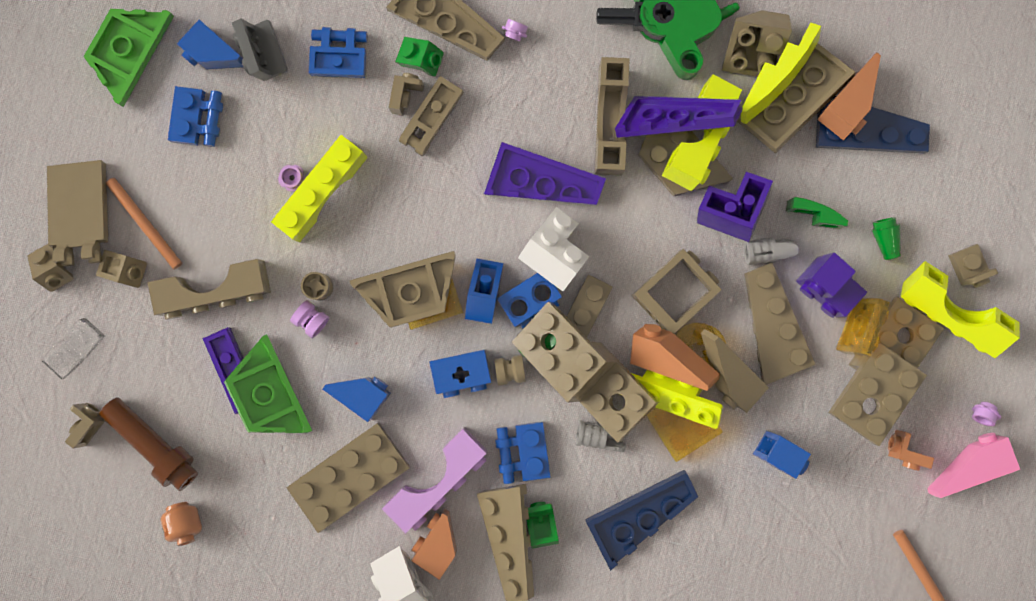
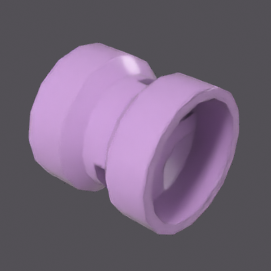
[290,300,330,339]

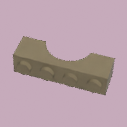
[595,57,630,176]
[147,259,271,320]

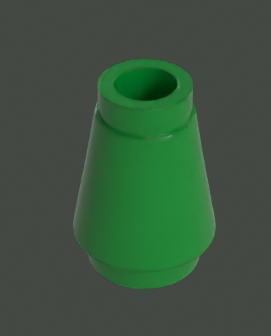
[872,217,901,260]

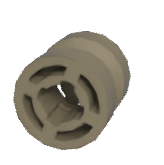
[301,272,333,300]
[494,355,526,386]

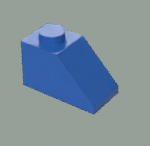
[177,19,243,70]
[465,258,504,324]
[322,376,391,422]

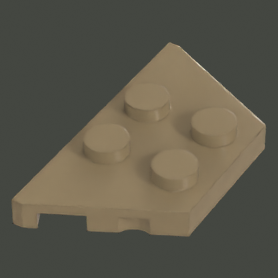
[638,131,733,196]
[349,251,456,328]

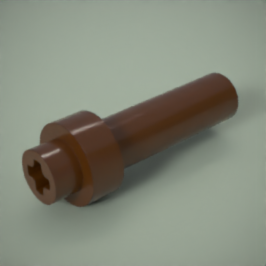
[99,397,198,491]

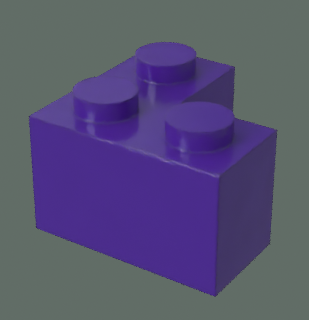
[697,172,773,242]
[796,252,867,318]

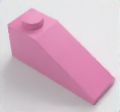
[927,433,1020,498]

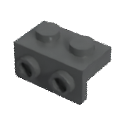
[232,18,288,81]

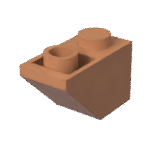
[411,509,457,580]

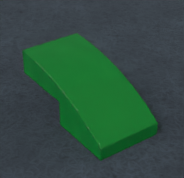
[786,197,848,229]

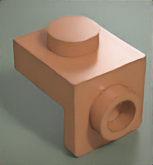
[888,430,934,471]

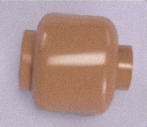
[160,502,202,546]

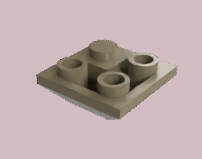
[722,10,792,77]

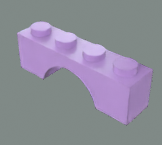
[382,427,487,534]

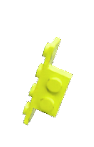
[619,370,723,429]

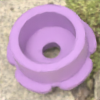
[502,19,528,42]
[278,165,306,192]
[972,402,1001,426]

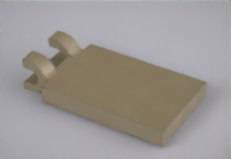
[47,160,108,267]

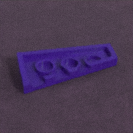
[615,96,743,138]
[484,142,606,205]

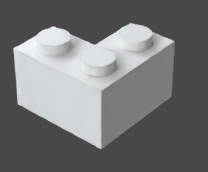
[518,207,589,291]
[370,546,435,601]

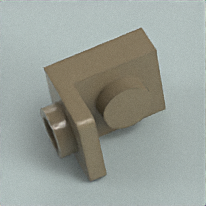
[388,73,424,116]
[948,244,998,288]
[96,249,147,288]
[65,403,105,449]

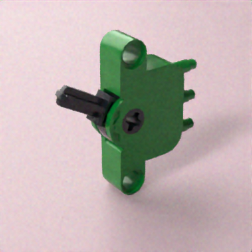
[596,0,740,80]

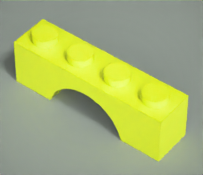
[662,74,742,191]
[271,135,368,242]
[901,261,1020,358]

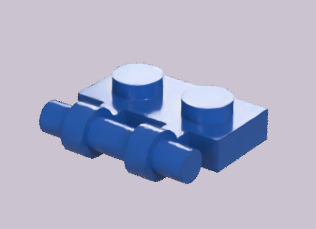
[309,27,368,78]
[167,86,223,147]
[495,421,551,484]

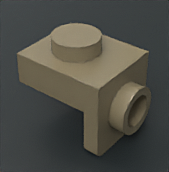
[27,244,74,292]

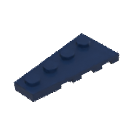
[816,96,930,154]
[585,470,698,571]

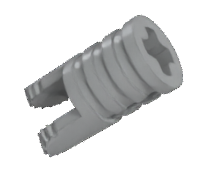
[744,237,800,265]
[576,420,628,452]

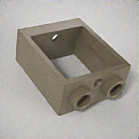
[631,249,722,334]

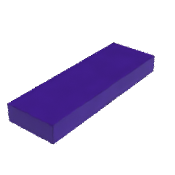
[202,327,244,414]

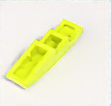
[741,23,821,124]

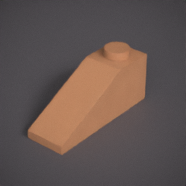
[817,52,881,140]
[630,324,720,391]

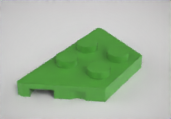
[83,9,174,107]
[224,334,312,433]

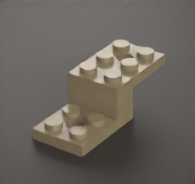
[828,297,944,446]
[512,302,659,443]

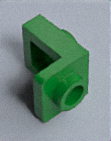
[395,37,444,77]
[527,502,559,549]

